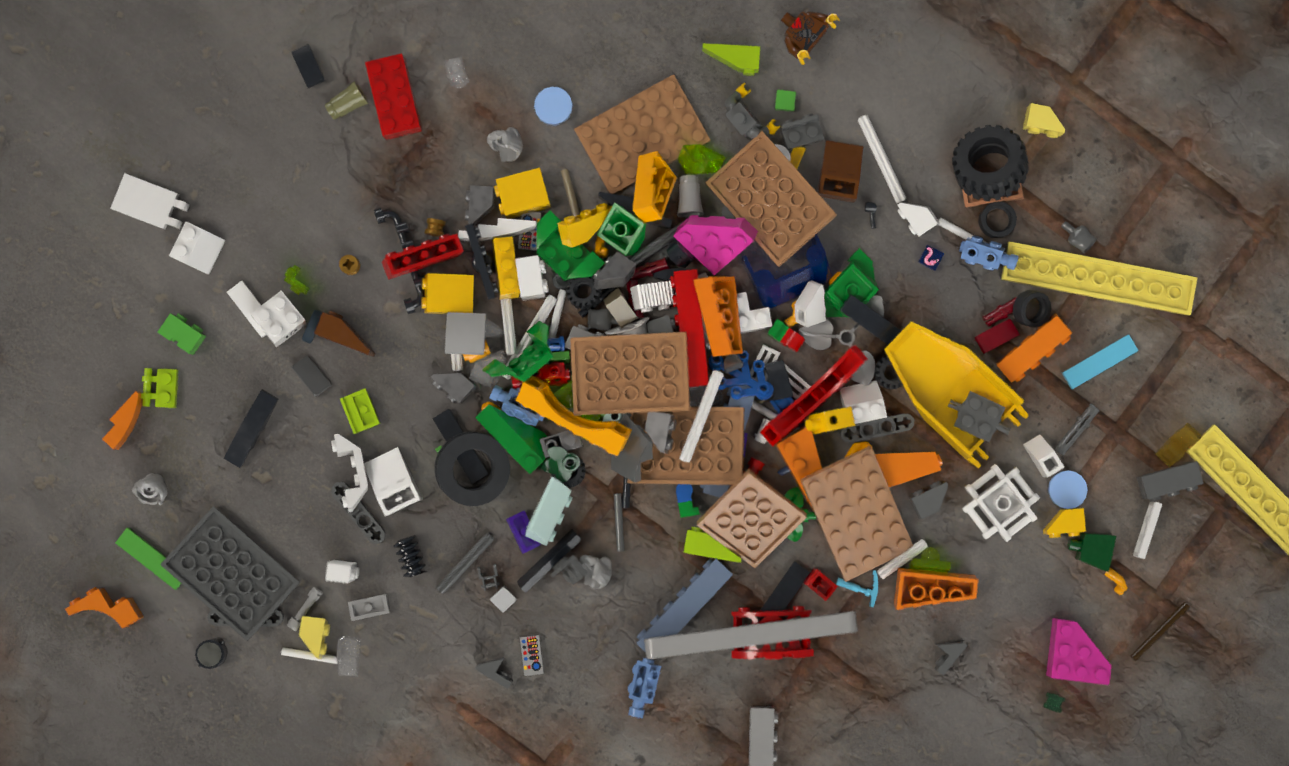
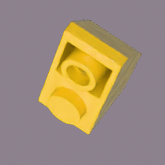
[1043,508,1086,538]

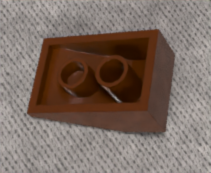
[314,311,375,357]

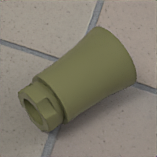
[325,81,369,120]

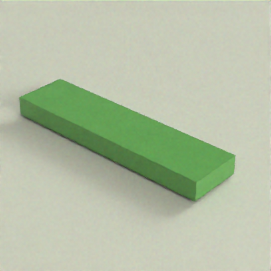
[115,527,181,590]

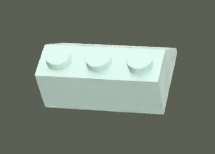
[526,477,573,546]

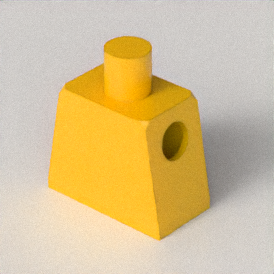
[805,407,855,434]

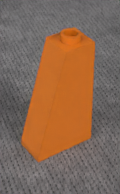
[875,452,943,488]

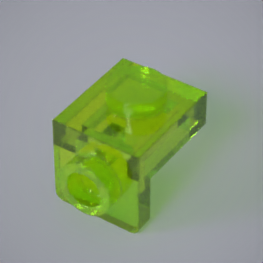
[284,265,310,295]

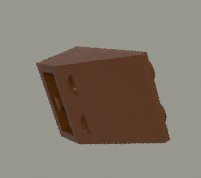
[817,140,864,203]

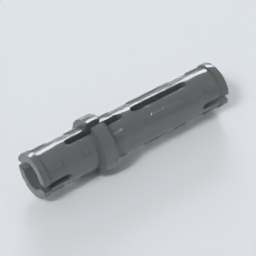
[1054,404,1100,456]

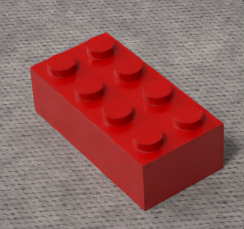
[365,53,422,140]

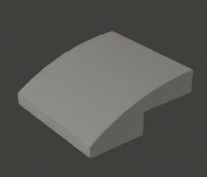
[445,312,486,355]

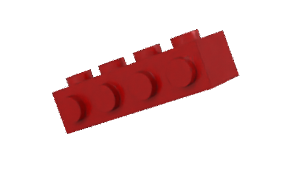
[382,234,464,280]

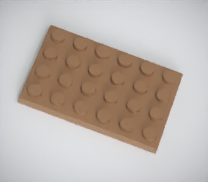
[574,74,711,194]
[705,131,837,267]
[570,332,690,415]
[627,407,745,485]
[800,446,913,582]

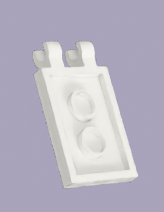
[110,173,189,230]

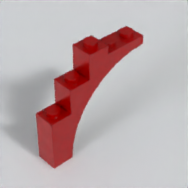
[760,345,868,447]

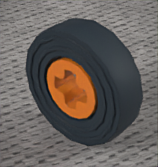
[302,309,323,344]

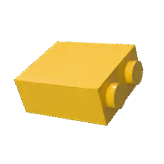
[494,167,551,219]
[421,273,474,314]

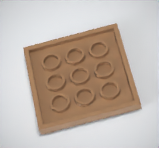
[697,469,807,568]

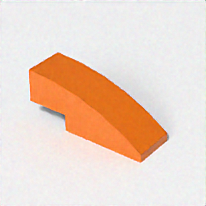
[102,391,143,450]

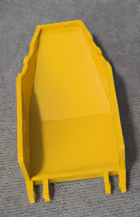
[884,322,1029,469]

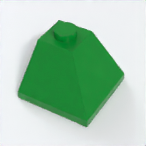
[597,203,646,256]

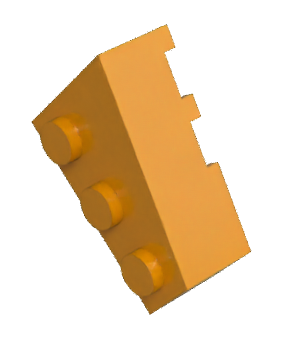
[633,151,677,223]

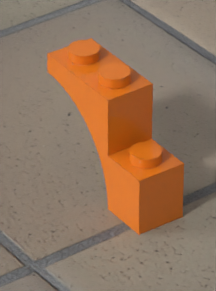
[65,587,144,628]

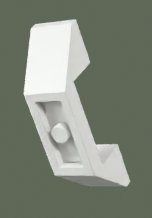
[331,434,368,512]

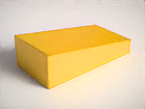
[790,147,806,169]

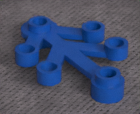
[708,350,773,400]

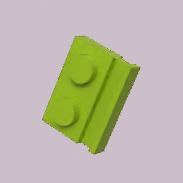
[340,388,381,434]

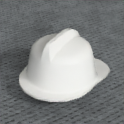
[605,317,649,335]

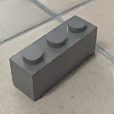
[1136,461,1204,502]

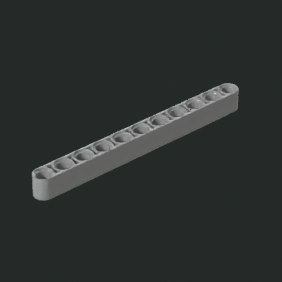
[644,611,858,659]

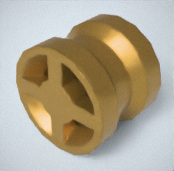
[424,218,446,237]
[339,255,360,275]

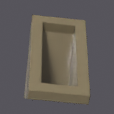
[603,288,638,328]

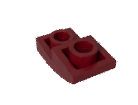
[974,319,1020,354]

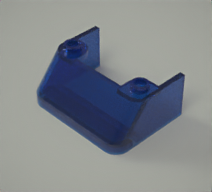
[741,234,832,309]

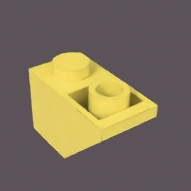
[1023,103,1065,138]
[299,616,330,660]

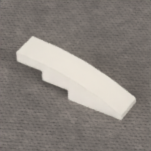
[458,218,537,241]

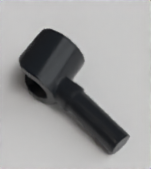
[865,202,877,229]

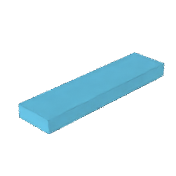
[1062,334,1139,389]

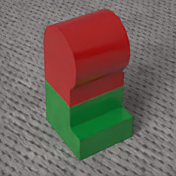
[767,319,805,352]

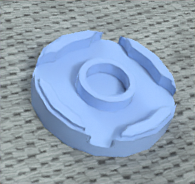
[534,87,572,125]
[1048,471,1088,509]

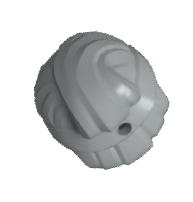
[487,127,523,162]
[132,473,167,505]
[579,555,612,589]

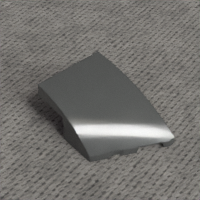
[611,413,653,482]

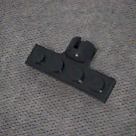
[465,223,499,300]

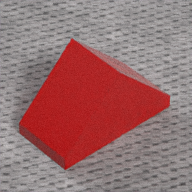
[803,567,838,601]

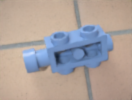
[959,236,1019,270]
[489,385,545,426]
[628,658,661,718]

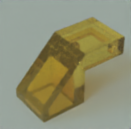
[1156,423,1202,467]

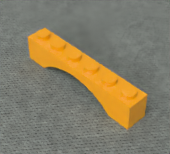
[516,376,632,456]

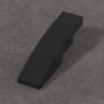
[598,192,672,229]
[223,389,279,468]

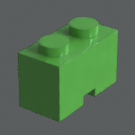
[158,313,206,355]

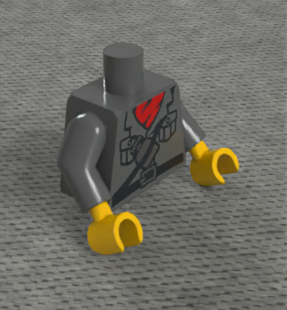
[724,83,780,139]

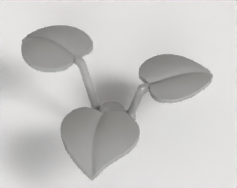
[799,295,884,386]

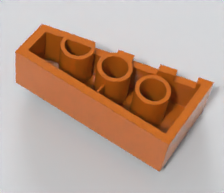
[694,277,743,357]
[996,313,1072,383]
[775,425,822,510]
[894,568,978,610]

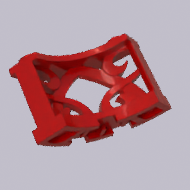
[731,606,814,659]

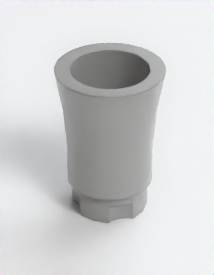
[677,175,704,218]

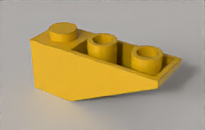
[557,203,612,247]

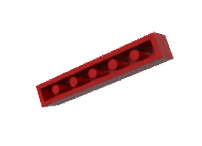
[670,269,708,387]

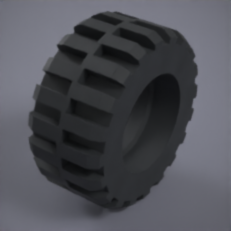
[952,125,1029,201]

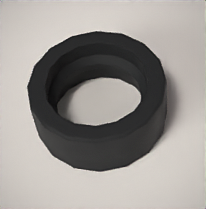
[978,201,1017,239]
[1013,290,1052,328]

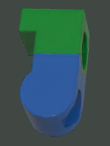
[676,484,700,518]

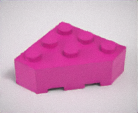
[673,215,758,275]
[1046,618,1111,685]

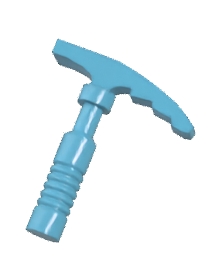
[836,570,878,607]

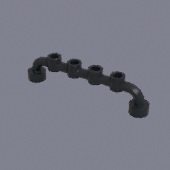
[374,208,425,314]

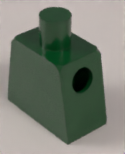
[1067,533,1117,572]

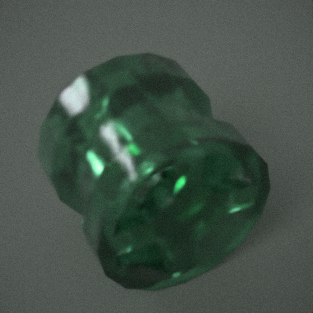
[1043,692,1066,713]

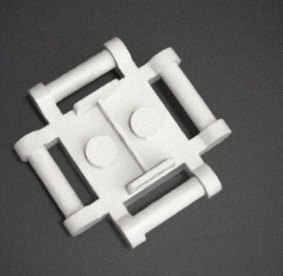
[962,464,1040,542]

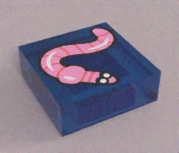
[918,245,944,271]

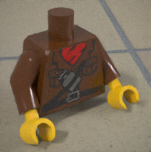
[781,12,840,65]

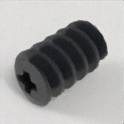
[394,535,427,577]

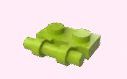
[141,368,178,408]

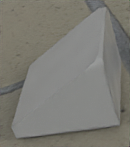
[490,585,517,612]

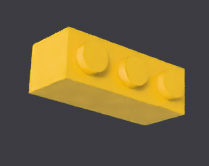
[492,237,520,300]

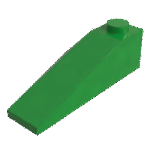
[475,404,548,474]

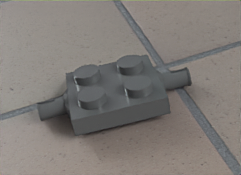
[948,391,1011,443]

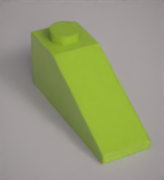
[702,43,760,76]
[683,526,741,563]

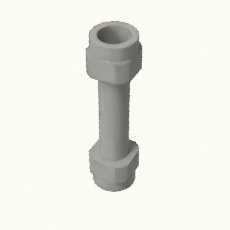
[287,587,323,631]

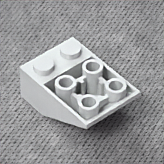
[364,447,423,516]

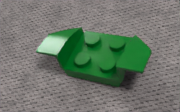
[537,210,605,281]
[824,248,879,318]
[482,321,553,382]

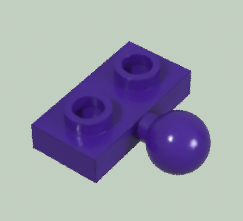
[506,510,541,554]

